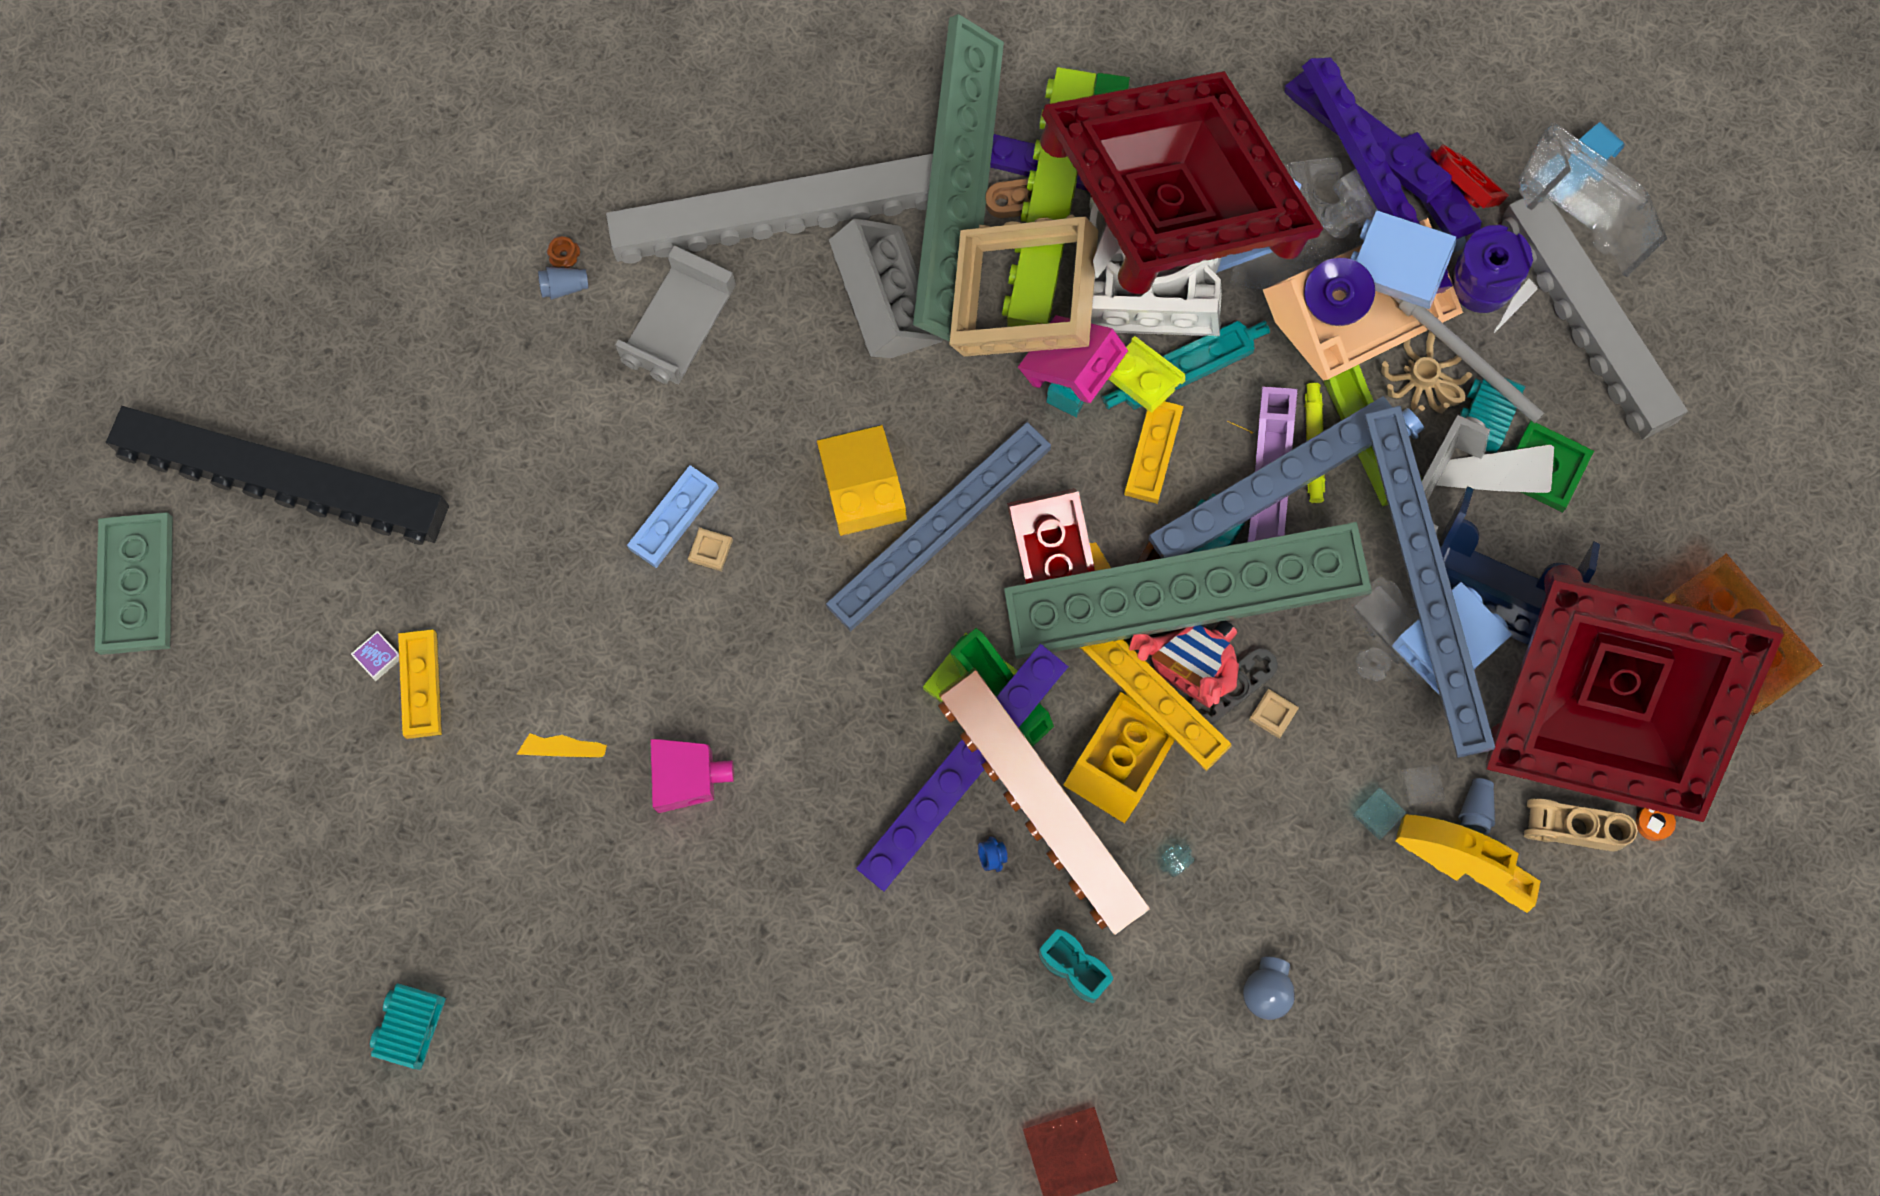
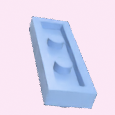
[627,465,719,568]

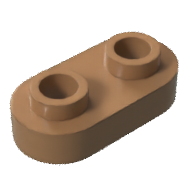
[985,178,1032,218]

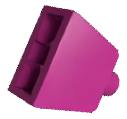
[651,739,734,813]

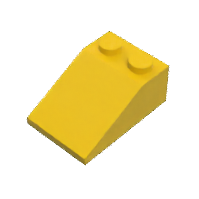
[817,425,907,536]
[1063,692,1174,824]

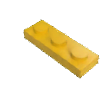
[1124,401,1184,504]
[398,629,442,739]

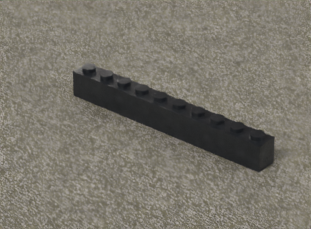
[105,406,449,545]

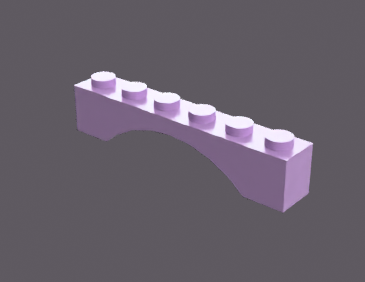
[1248,387,1297,542]

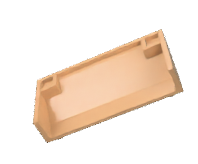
[1263,218,1463,381]

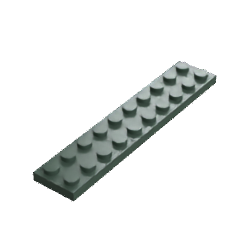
[913,14,1004,342]
[1004,522,1372,659]

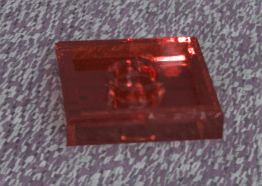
[1023,1107,1118,1196]

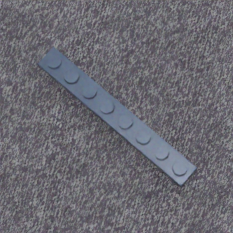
[1149,396,1392,558]
[826,422,1051,632]

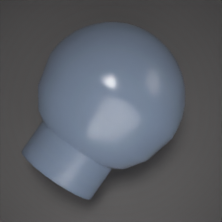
[1243,957,1295,1020]

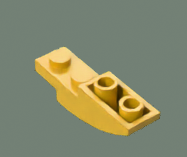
[1395,814,1541,913]

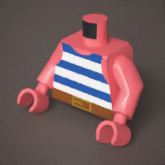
[1129,621,1239,708]

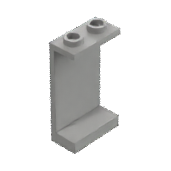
[615,245,736,385]
[1397,415,1490,544]

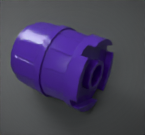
[1452,225,1533,313]

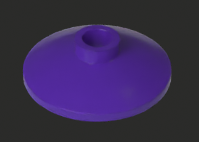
[1304,258,1375,326]

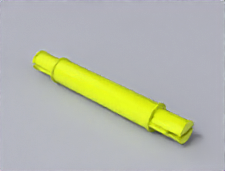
[1304,383,1326,503]

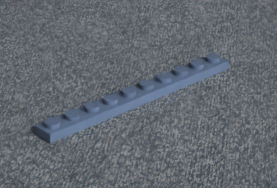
[1365,406,1495,758]

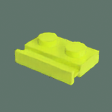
[1108,336,1185,413]

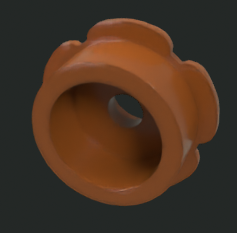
[547,236,580,268]

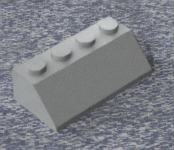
[829,218,943,358]

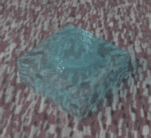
[1353,787,1407,840]

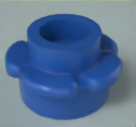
[978,836,1008,872]

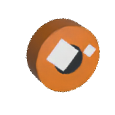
[1636,808,1676,841]

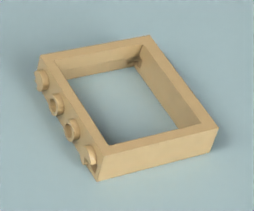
[949,215,1099,357]

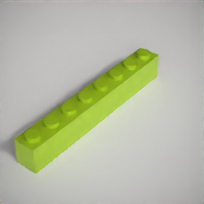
[1002,67,1096,327]

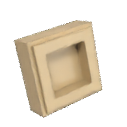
[688,528,733,571]
[1249,689,1299,739]

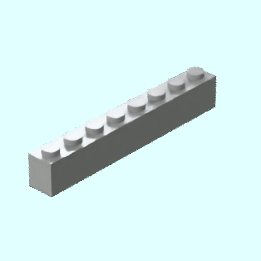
[1502,189,1688,440]

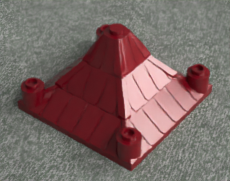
[1040,71,1323,294]
[1486,565,1784,822]

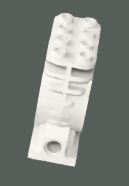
[1089,197,1222,336]

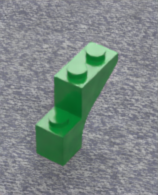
[950,628,1054,747]

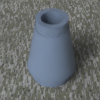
[538,267,588,300]
[1458,778,1495,835]

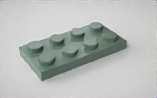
[95,512,173,655]

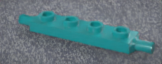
[1102,320,1270,410]

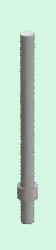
[1391,296,1545,423]

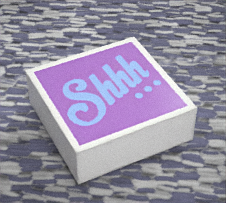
[351,631,399,681]

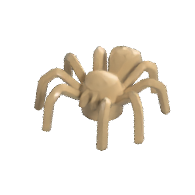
[1381,330,1472,415]

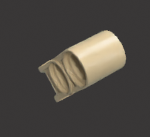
[1524,799,1638,851]

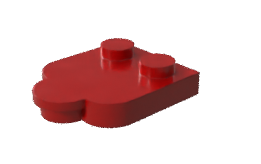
[1430,144,1509,208]

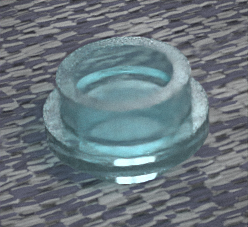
[1160,844,1195,877]

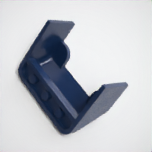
[1439,486,1600,645]

